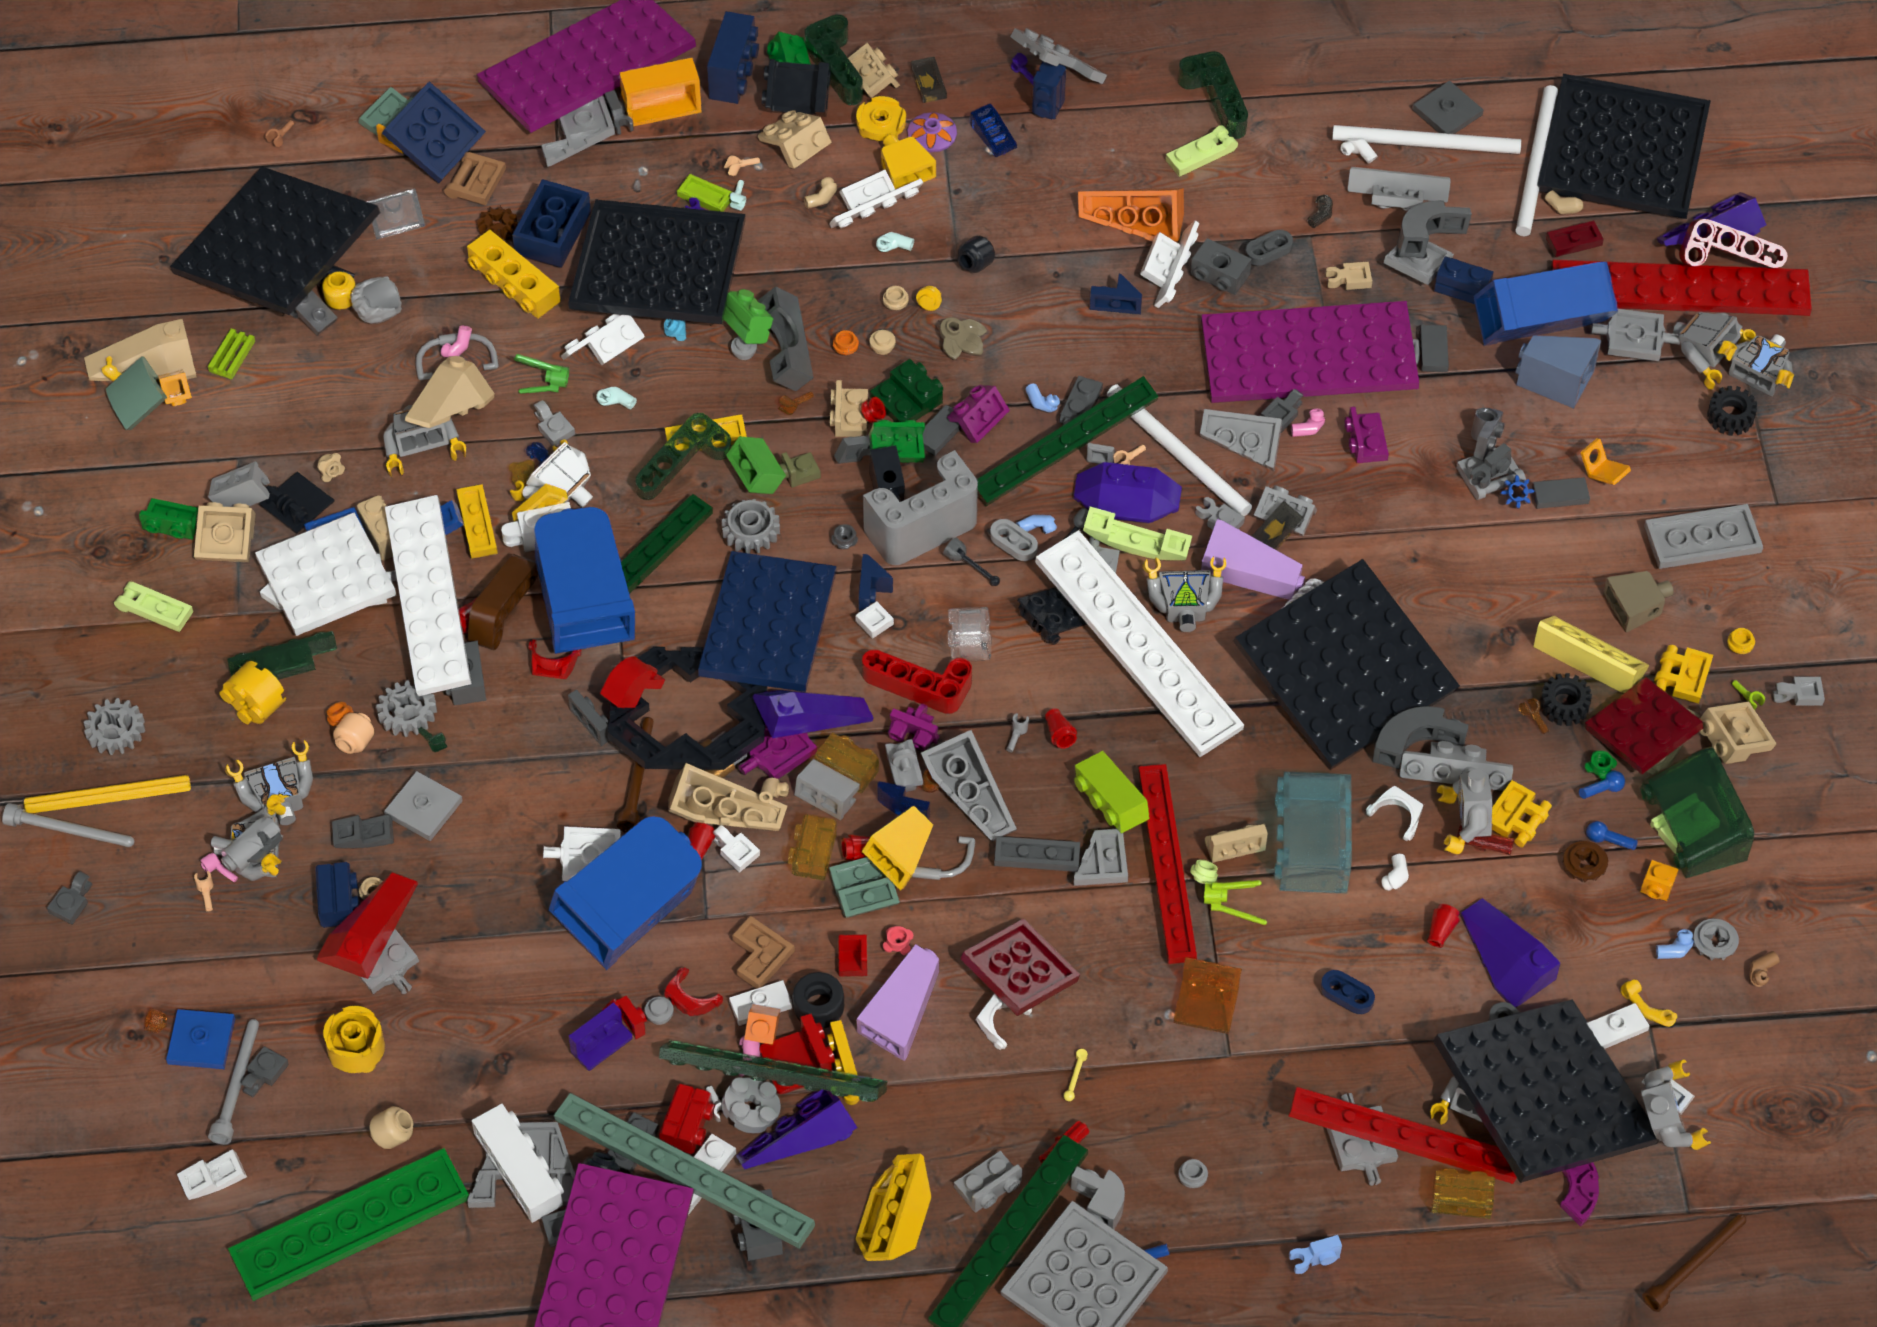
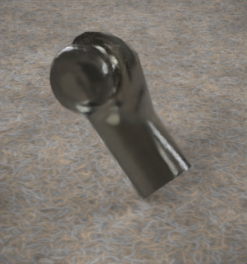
[1307,194,1333,228]

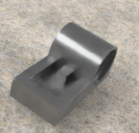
[290,290,338,336]
[1471,408,1505,460]

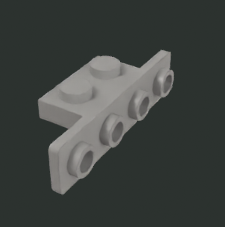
[1348,167,1451,211]
[1400,741,1513,791]

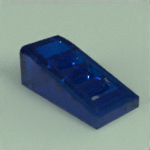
[970,103,1017,157]

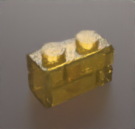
[815,733,879,794]
[788,814,837,881]
[1431,1168,1495,1219]

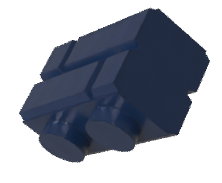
[1032,61,1066,120]
[1434,256,1494,304]
[315,862,359,928]

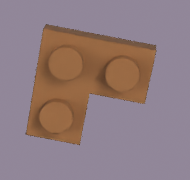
[733,916,795,989]

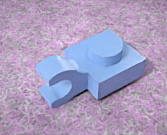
[1289,1235,1342,1274]

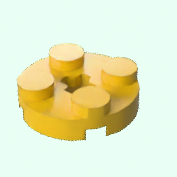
[856,96,906,141]

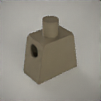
[1604,571,1674,632]

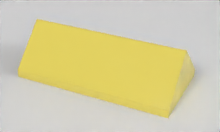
[1534,616,1649,694]

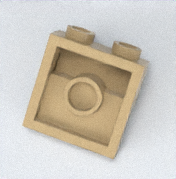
[194,502,256,562]
[1700,702,1776,764]

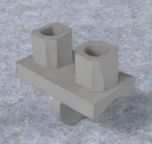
[885,739,923,792]

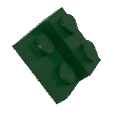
[870,359,944,422]

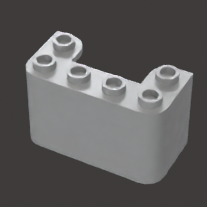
[863,450,978,565]

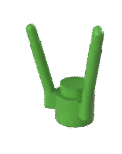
[514,354,569,394]

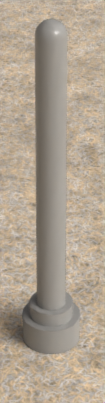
[2,803,135,847]
[208,1019,259,1145]

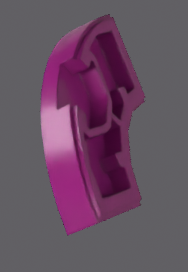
[1560,1162,1599,1227]

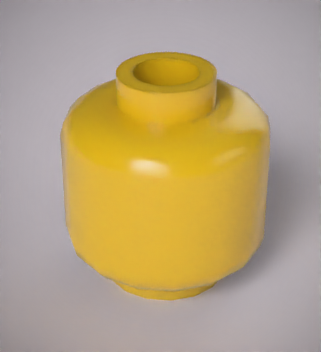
[322,271,356,310]

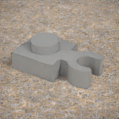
[1195,497,1245,530]

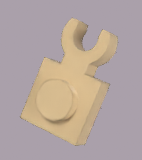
[1325,262,1372,290]

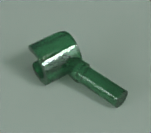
[418,727,448,752]

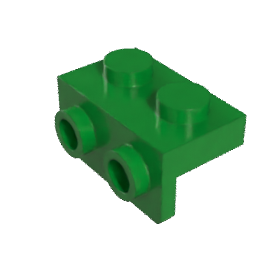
[767,31,811,64]
[869,420,925,463]
[139,498,198,540]

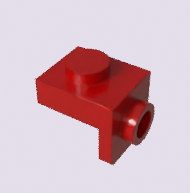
[602,995,647,1039]

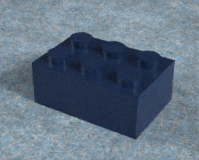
[707,11,759,104]
[513,179,591,268]

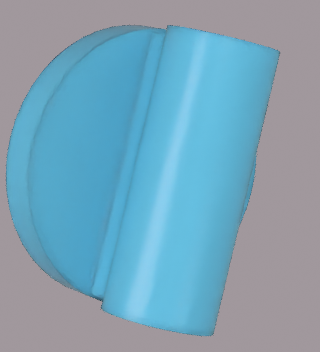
[664,319,686,341]

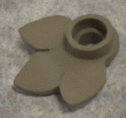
[939,317,987,360]

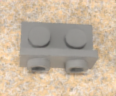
[1254,485,1317,536]
[954,1151,1022,1213]

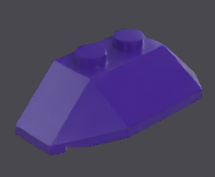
[1074,462,1182,523]

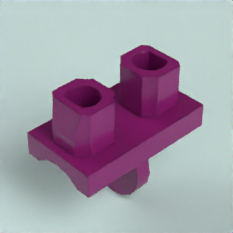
[888,704,940,752]

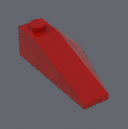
[316,872,418,979]

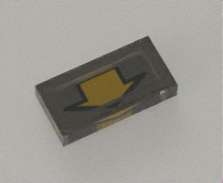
[911,56,947,103]
[1251,501,1304,550]

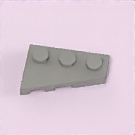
[1200,409,1282,471]

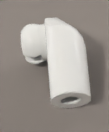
[1340,138,1378,164]
[1381,854,1409,891]

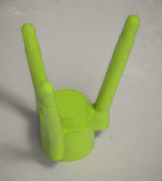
[1204,880,1267,925]

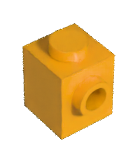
[158,369,192,406]

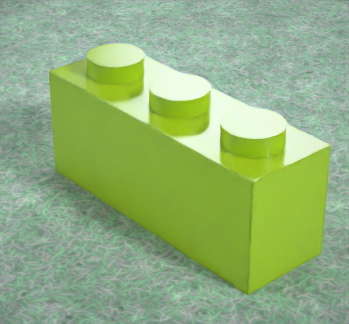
[1074,751,1149,834]

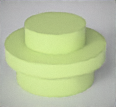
[1190,860,1218,884]

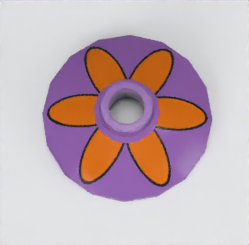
[907,112,957,152]

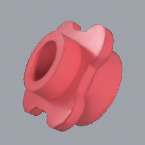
[883,926,914,955]

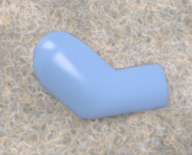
[1025,384,1060,413]
[1016,514,1057,534]
[1656,929,1694,959]

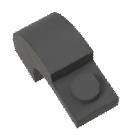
[1397,200,1472,258]
[1373,706,1469,769]

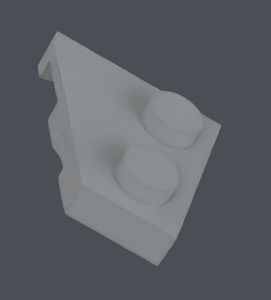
[1074,829,1128,886]

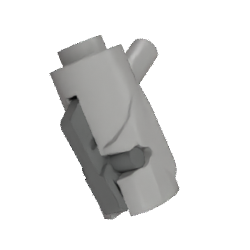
[211,816,283,873]

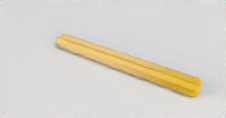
[24,775,191,813]

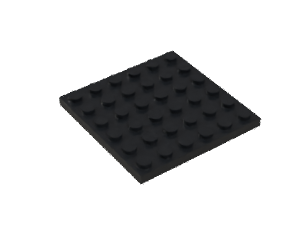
[1537,74,1711,219]
[170,166,381,315]
[568,199,746,324]
[1233,559,1460,770]
[1433,999,1659,1183]

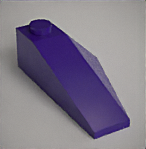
[1657,192,1766,246]
[753,690,874,738]
[1460,898,1560,1008]
[736,1083,858,1169]

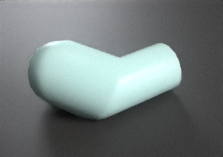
[876,232,914,252]
[596,387,637,409]

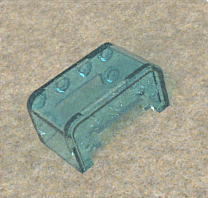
[1275,771,1352,894]

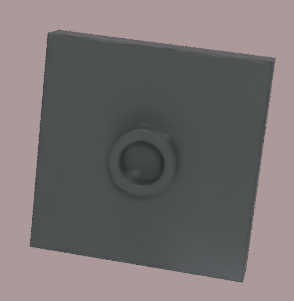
[1413,80,1484,134]

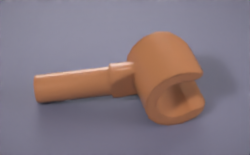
[266,120,294,147]

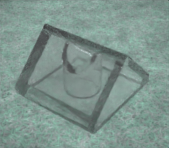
[362,187,425,240]

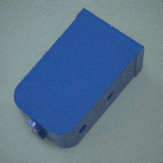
[1473,262,1618,346]
[534,507,635,654]
[549,816,702,970]

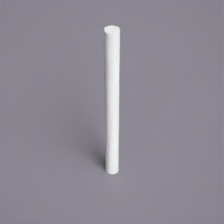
[1516,85,1558,236]
[1332,125,1521,154]
[1107,384,1252,516]

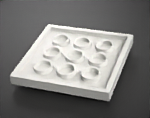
[255,513,396,636]

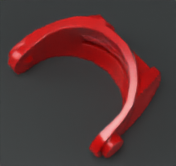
[529,639,582,679]
[664,967,723,1016]

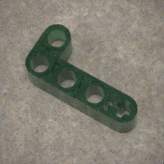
[805,14,863,105]
[1178,51,1248,139]
[635,413,731,500]

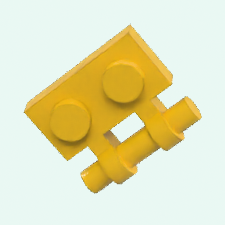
[1654,645,1713,704]
[1492,780,1552,847]

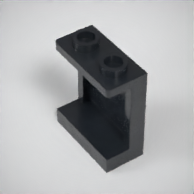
[762,59,831,117]

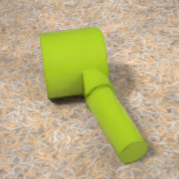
[1732,680,1765,710]

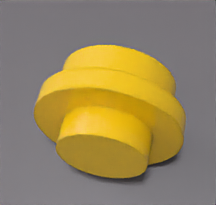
[916,286,942,311]
[1727,628,1755,654]

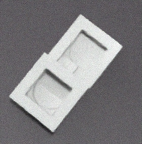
[177,1149,247,1200]

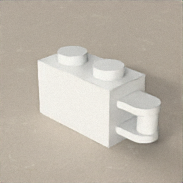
[501,502,571,552]

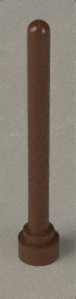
[617,717,654,832]
[1642,1214,1746,1312]

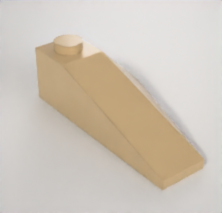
[84,319,197,381]
[405,356,495,428]
[668,763,787,831]

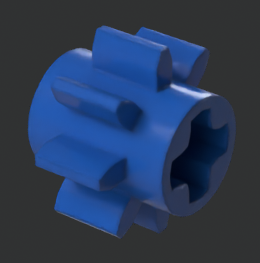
[1500,475,1535,509]

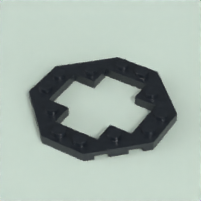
[608,647,767,770]

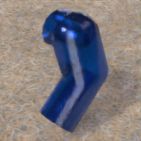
[526,442,551,467]

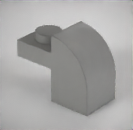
[1071,1166,1125,1229]

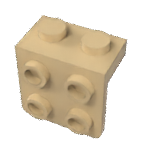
[758,110,832,169]

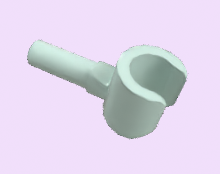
[730,180,746,211]

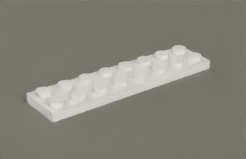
[385,495,472,696]

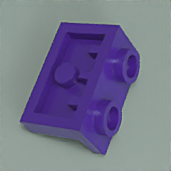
[569,1003,633,1071]

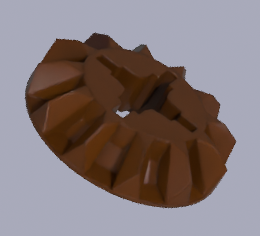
[477,205,518,240]
[1563,841,1608,883]

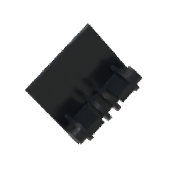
[259,472,335,534]
[1017,587,1087,645]

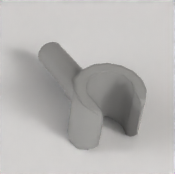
[1006,713,1029,752]

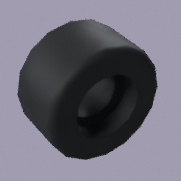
[793,972,845,1028]

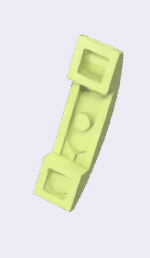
[1083,507,1192,560]

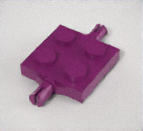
[738,724,818,779]

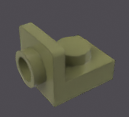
[779,452,821,488]

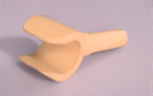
[724,156,760,176]
[1113,445,1146,465]
[194,871,213,911]

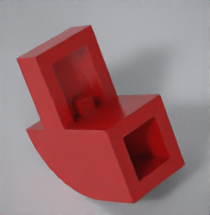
[600,656,665,708]

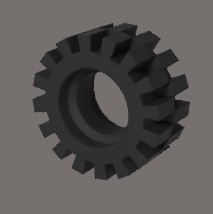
[1707,386,1757,436]
[1540,673,1592,726]

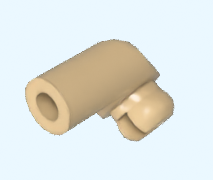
[804,177,837,209]
[1545,190,1583,215]
[759,778,789,803]

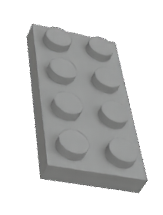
[1644,504,1763,569]

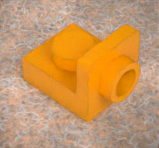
[1640,860,1679,901]

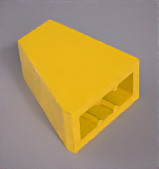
[862,806,933,891]

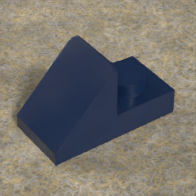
[1090,273,1142,315]
[859,554,893,613]

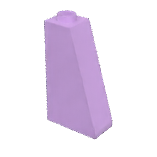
[1201,519,1305,600]
[857,944,939,1061]

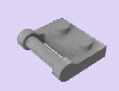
[1456,447,1526,500]

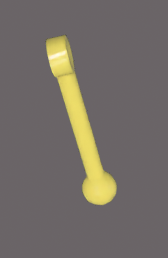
[1063,1049,1088,1101]

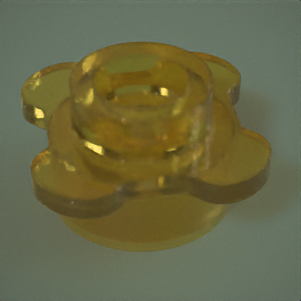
[509,460,535,486]

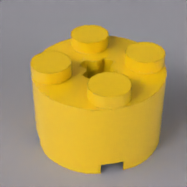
[220,661,286,724]
[323,1006,385,1073]

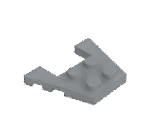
[1010,28,1107,84]
[541,96,615,167]
[468,1122,575,1208]

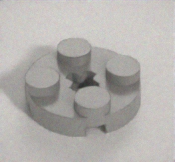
[721,1078,781,1133]

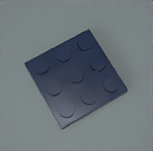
[382,81,486,183]

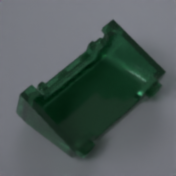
[1640,747,1754,878]

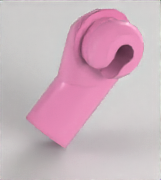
[441,325,472,358]
[1291,408,1325,437]

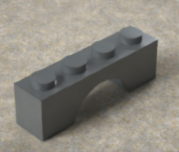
[758,286,814,391]

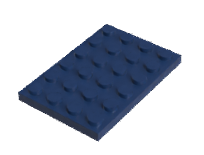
[698,551,836,692]

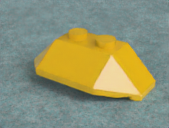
[856,1154,931,1261]

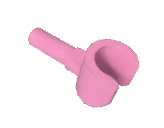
[201,853,238,883]

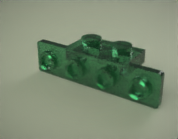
[227,631,337,680]

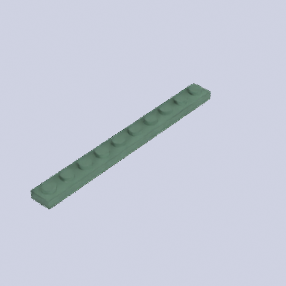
[554,1093,815,1249]

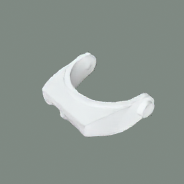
[1366,786,1423,841]
[976,993,1032,1050]

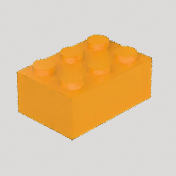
[619,58,702,126]

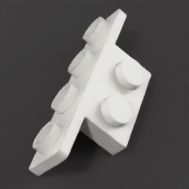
[829,170,923,229]
[1140,221,1199,308]
[561,314,645,365]

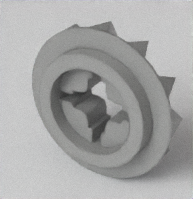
[1693,919,1739,961]

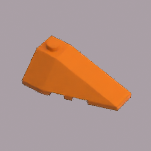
[1078,188,1184,241]

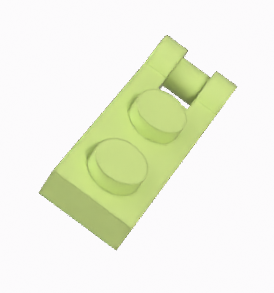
[1166,125,1238,177]
[114,581,193,632]

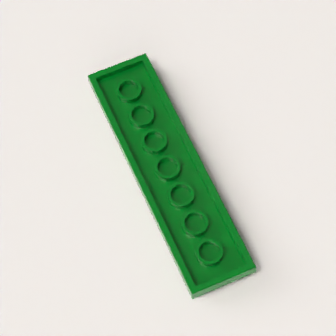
[228,1148,469,1301]

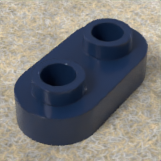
[1321,970,1375,1014]

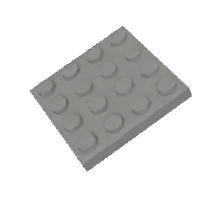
[1001,1201,1168,1327]

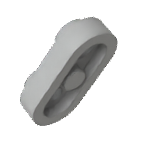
[990,519,1038,561]

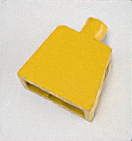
[881,134,936,190]

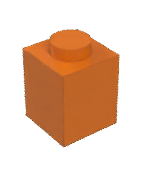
[744,1004,781,1045]

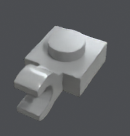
[534,400,575,446]
[1773,677,1825,706]

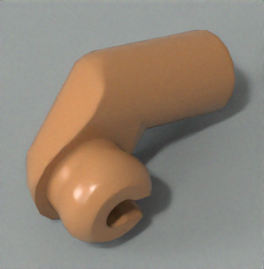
[1749,951,1780,987]

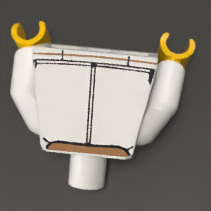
[510,439,593,508]

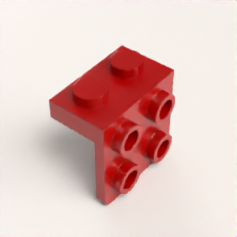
[759,1014,835,1094]

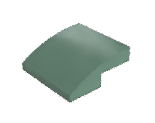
[358,87,413,141]
[106,356,167,430]
[829,857,900,918]

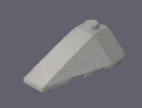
[921,730,1017,841]

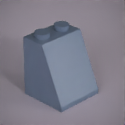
[1515,335,1601,409]

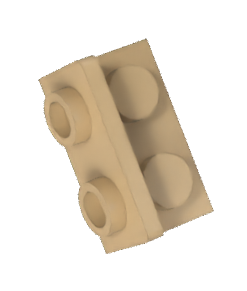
[844,43,900,98]
[830,380,868,437]
[1205,824,1268,863]

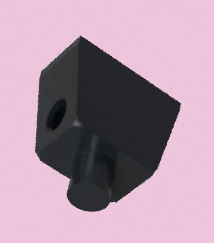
[869,445,905,502]

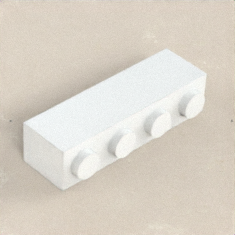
[472,1104,564,1223]

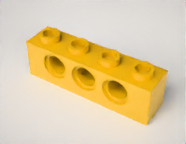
[467,230,561,319]

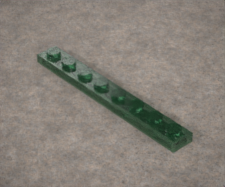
[659,1040,888,1102]

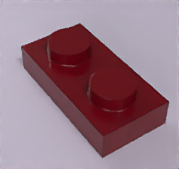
[1546,220,1604,257]

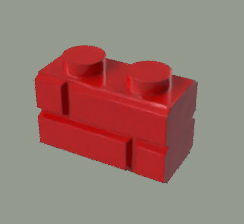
[659,1084,715,1155]

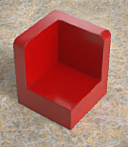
[838,935,867,977]

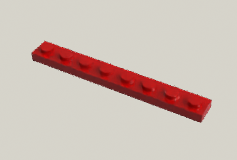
[1138,764,1197,964]
[1288,1087,1517,1184]

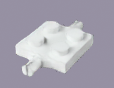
[543,827,620,881]

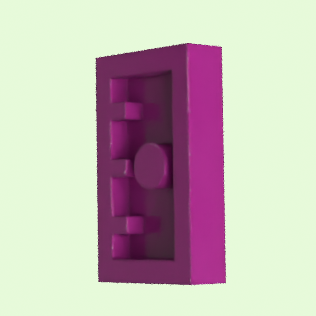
[947,385,1010,443]
[1344,407,1389,463]

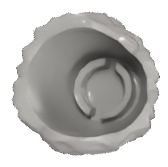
[351,276,402,324]

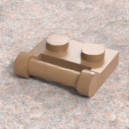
[444,152,506,205]

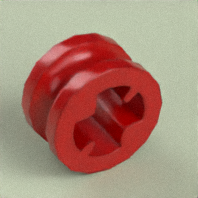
[861,397,886,423]

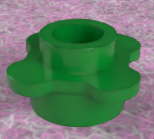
[1584,751,1617,780]

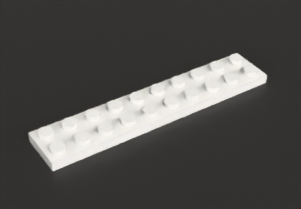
[1035,530,1244,757]

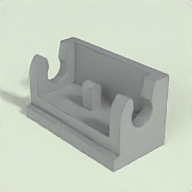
[208,461,270,507]
[794,759,860,820]

